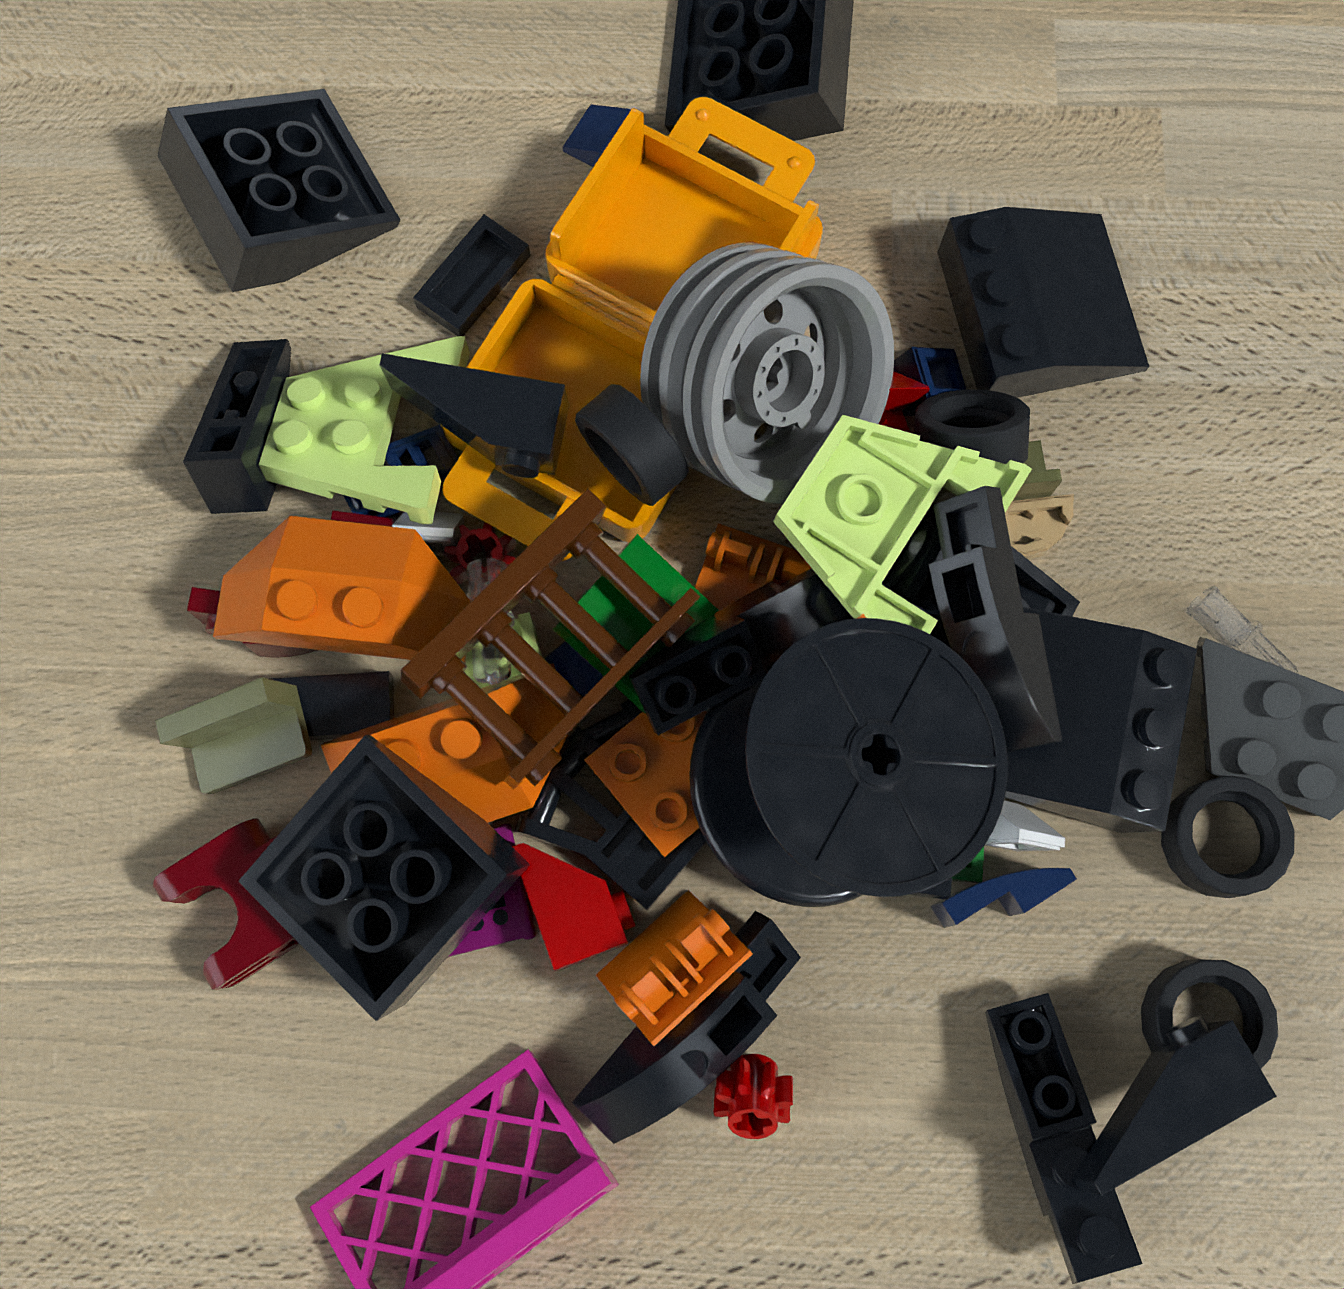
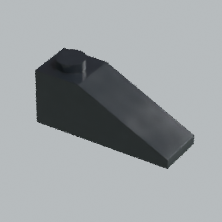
[183,339,291,514]
[379,353,569,478]
[1073,1015,1277,1196]

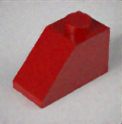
[512,843,636,971]

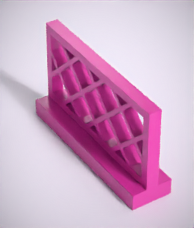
[310,1049,619,1289]

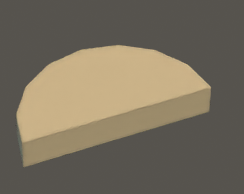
[1005,494,1074,560]

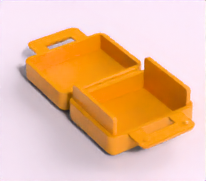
[441,97,823,561]

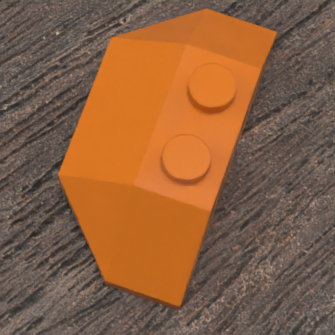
[213,516,471,663]
[321,663,568,823]

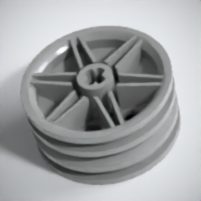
[640,242,894,504]

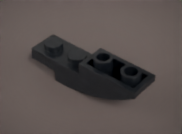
[929,486,1063,753]
[629,568,854,736]
[572,911,801,1144]
[985,993,1143,1284]

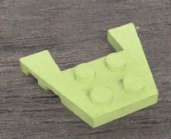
[259,336,470,524]
[773,415,1032,634]

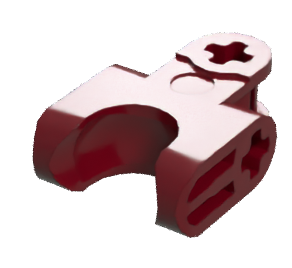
[153,818,300,990]

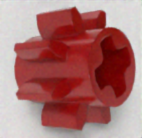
[444,523,517,597]
[713,1054,793,1139]

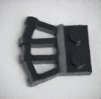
[515,700,707,911]

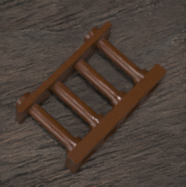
[401,489,700,790]

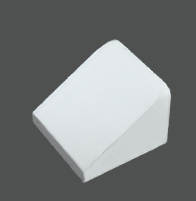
[392,512,464,556]
[985,801,1065,851]

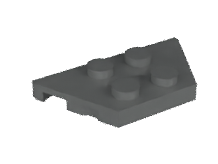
[1196,637,1344,820]

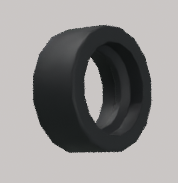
[575,384,689,506]
[914,389,1030,464]
[1161,776,1295,898]
[1141,959,1278,1069]

